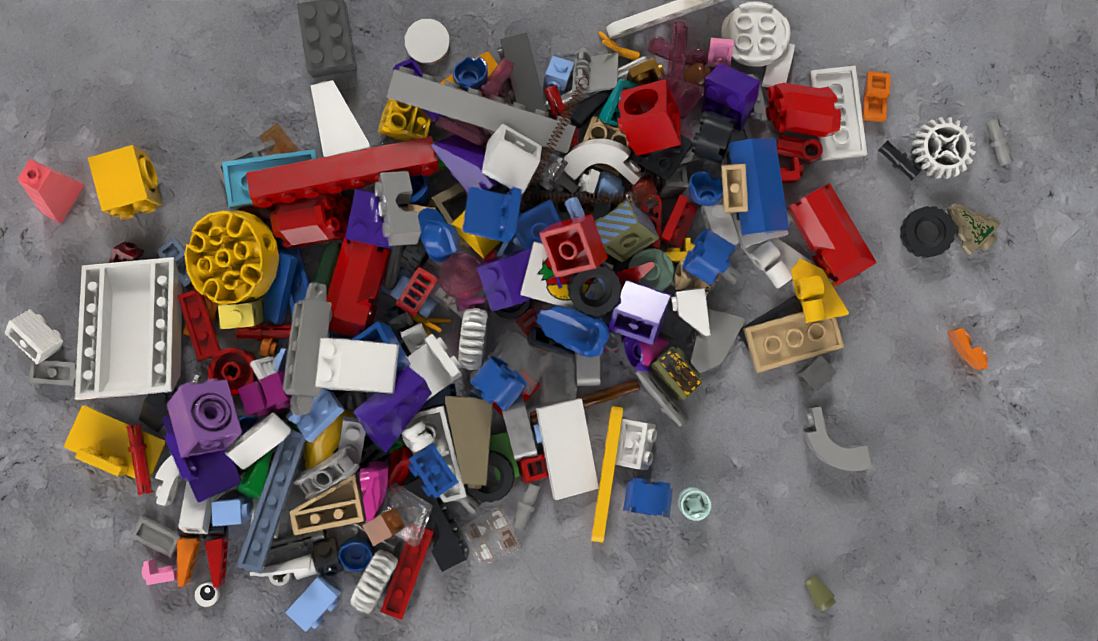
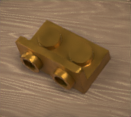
[626,58,665,89]

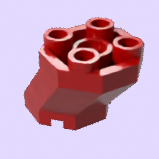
[765,83,841,137]
[270,193,351,249]

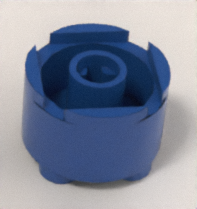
[682,229,736,286]
[470,356,527,411]
[623,478,673,517]

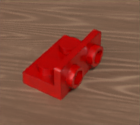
[660,194,698,248]

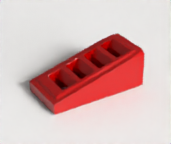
[395,265,440,317]
[517,453,549,483]
[205,536,229,588]

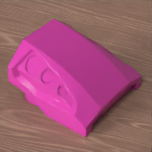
[360,461,388,521]

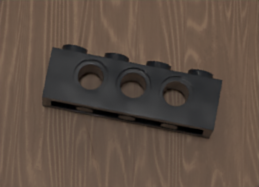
[518,185,615,221]

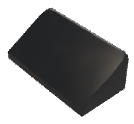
[527,325,574,358]

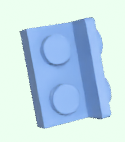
[287,388,344,443]

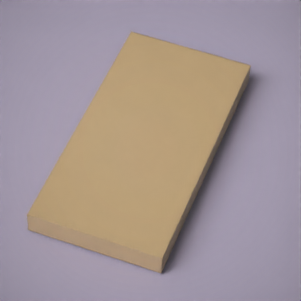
[743,312,844,373]

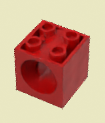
[618,79,681,156]

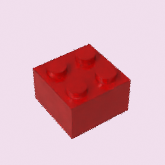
[539,214,608,277]

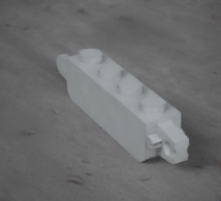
[283,283,332,415]

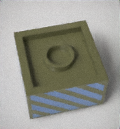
[595,200,660,263]

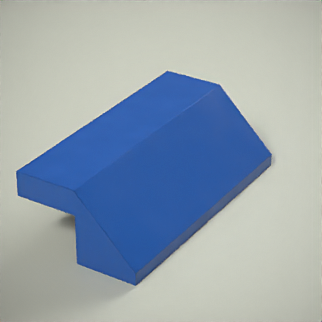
[728,138,789,236]

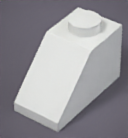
[671,288,710,336]

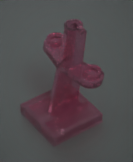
[648,21,708,120]
[436,58,515,147]

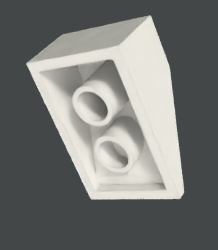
[315,338,399,393]

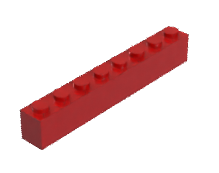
[246,136,439,208]

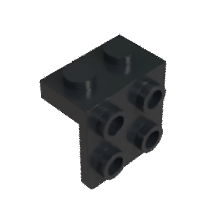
[630,135,692,180]

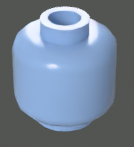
[592,171,624,203]

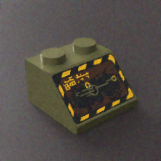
[650,347,702,401]

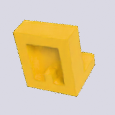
[664,238,695,263]

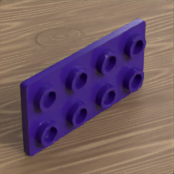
[162,415,241,503]

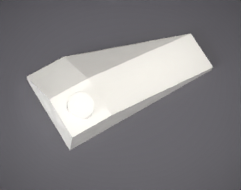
[402,404,467,503]

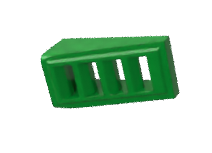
[237,449,273,499]

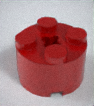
[208,348,259,395]

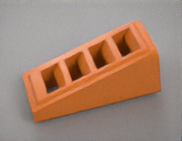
[177,536,201,587]

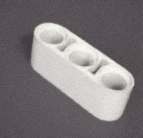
[225,413,291,470]

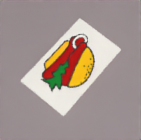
[520,242,613,317]

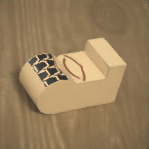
[674,259,721,292]

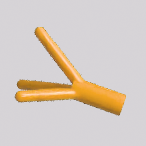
[598,31,640,61]
[408,313,451,336]

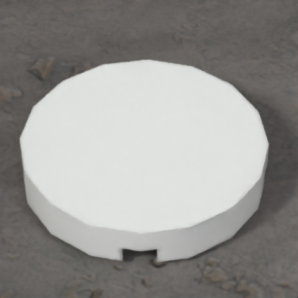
[405,19,450,65]

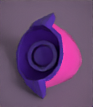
[622,335,668,372]

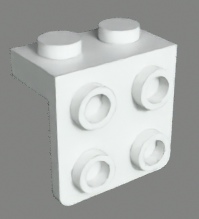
[407,334,462,400]

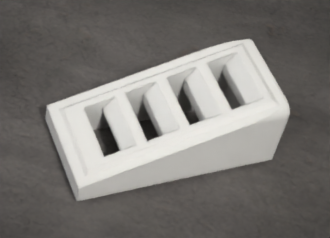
[250,356,277,383]

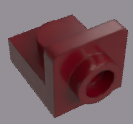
[109,242,144,263]

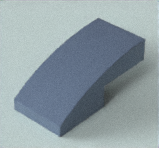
[156,237,193,289]

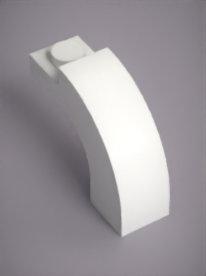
[558,139,642,185]
[155,455,181,506]

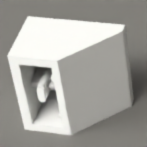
[482,124,542,194]

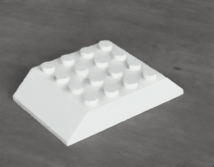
[75,257,182,400]

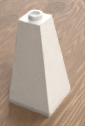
[311,80,371,157]

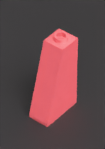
[17,159,85,224]

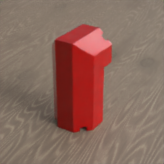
[786,183,877,287]
[326,238,390,337]

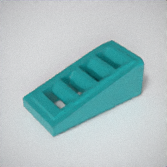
[599,79,641,127]

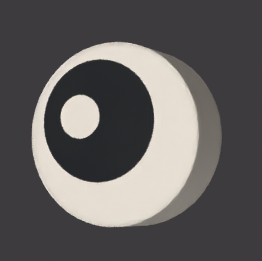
[195,582,220,607]

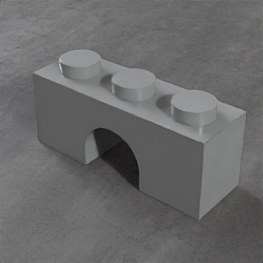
[375,171,421,246]

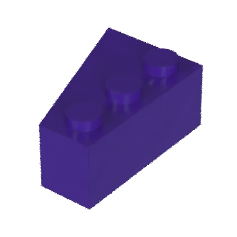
[354,366,432,453]

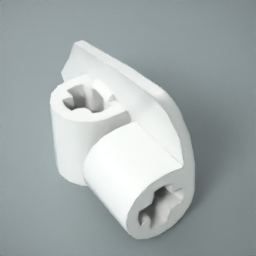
[743,238,812,289]
[249,553,318,586]

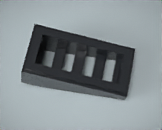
[566,90,611,129]

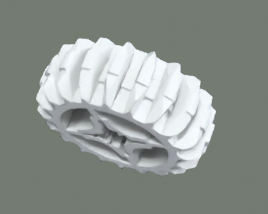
[911,117,976,179]
[458,308,488,370]
[351,550,398,614]

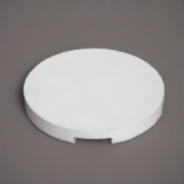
[721,2,790,67]

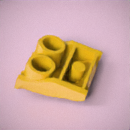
[378,98,431,141]

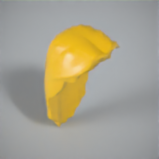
[303,406,354,470]

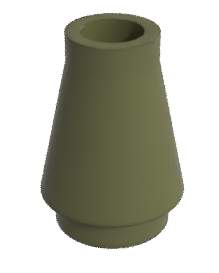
[804,575,836,612]

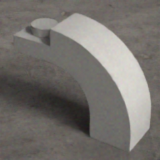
[803,406,872,471]

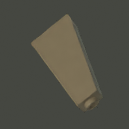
[445,395,493,489]

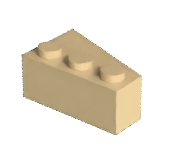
[290,472,366,535]

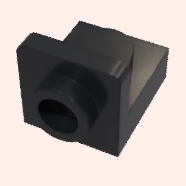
[384,305,415,344]

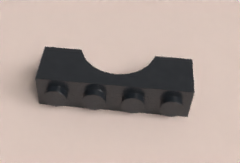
[400,477,470,572]

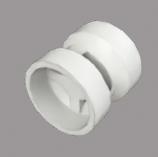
[402,420,434,452]

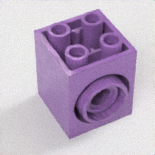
[167,379,242,458]

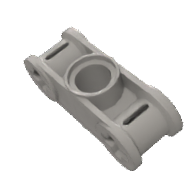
[293,448,359,501]

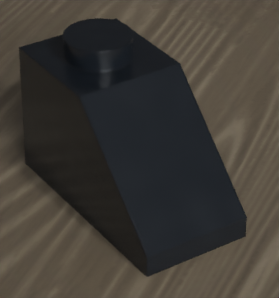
[139,387,178,432]

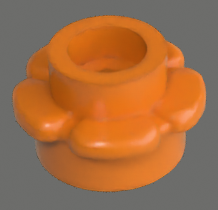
[259,338,278,358]

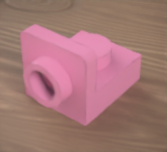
[707,38,734,68]
[142,559,178,585]

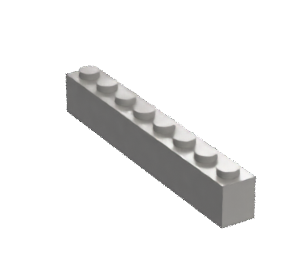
[386,66,576,153]

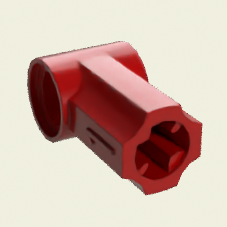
[776,135,823,164]
[387,446,414,492]

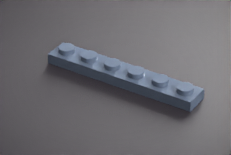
[236,431,307,574]

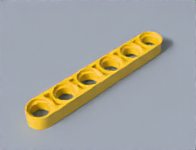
[591,406,623,543]

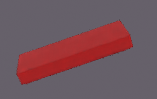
[177,290,221,361]

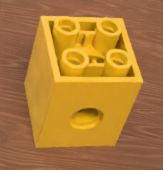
[88,145,163,220]

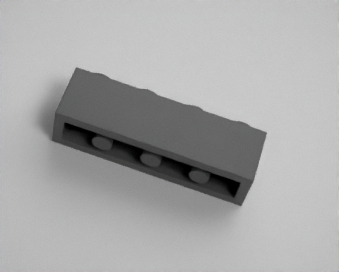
[498,33,549,117]

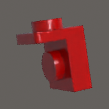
[780,157,803,184]

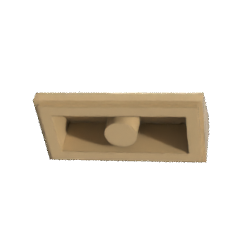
[722,164,748,213]

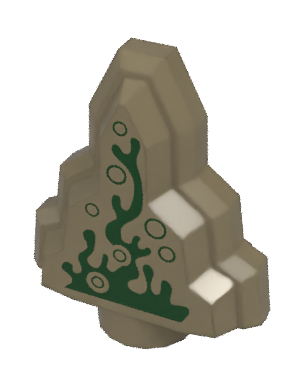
[947,203,1001,256]

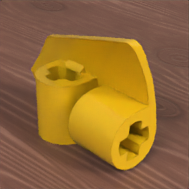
[790,258,849,323]

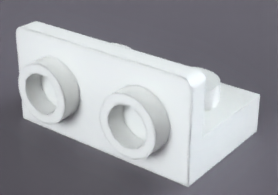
[615,419,657,470]

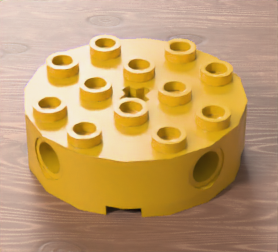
[184,211,279,305]

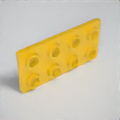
[64,405,167,479]

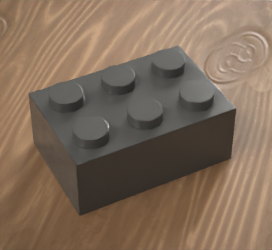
[297,0,357,78]

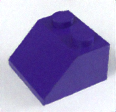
[345,188,401,249]

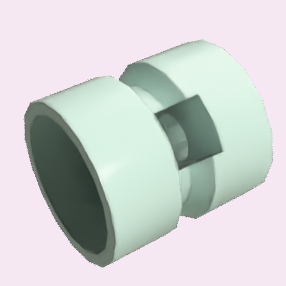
[677,487,711,521]

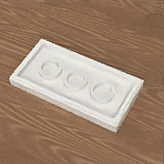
[809,65,867,161]
[536,398,599,500]

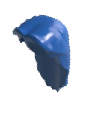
[536,305,609,357]

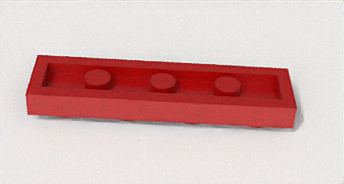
[380,523,435,620]

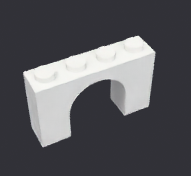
[179,472,281,538]

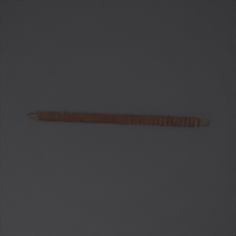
[519,77,589,213]
[521,192,658,204]

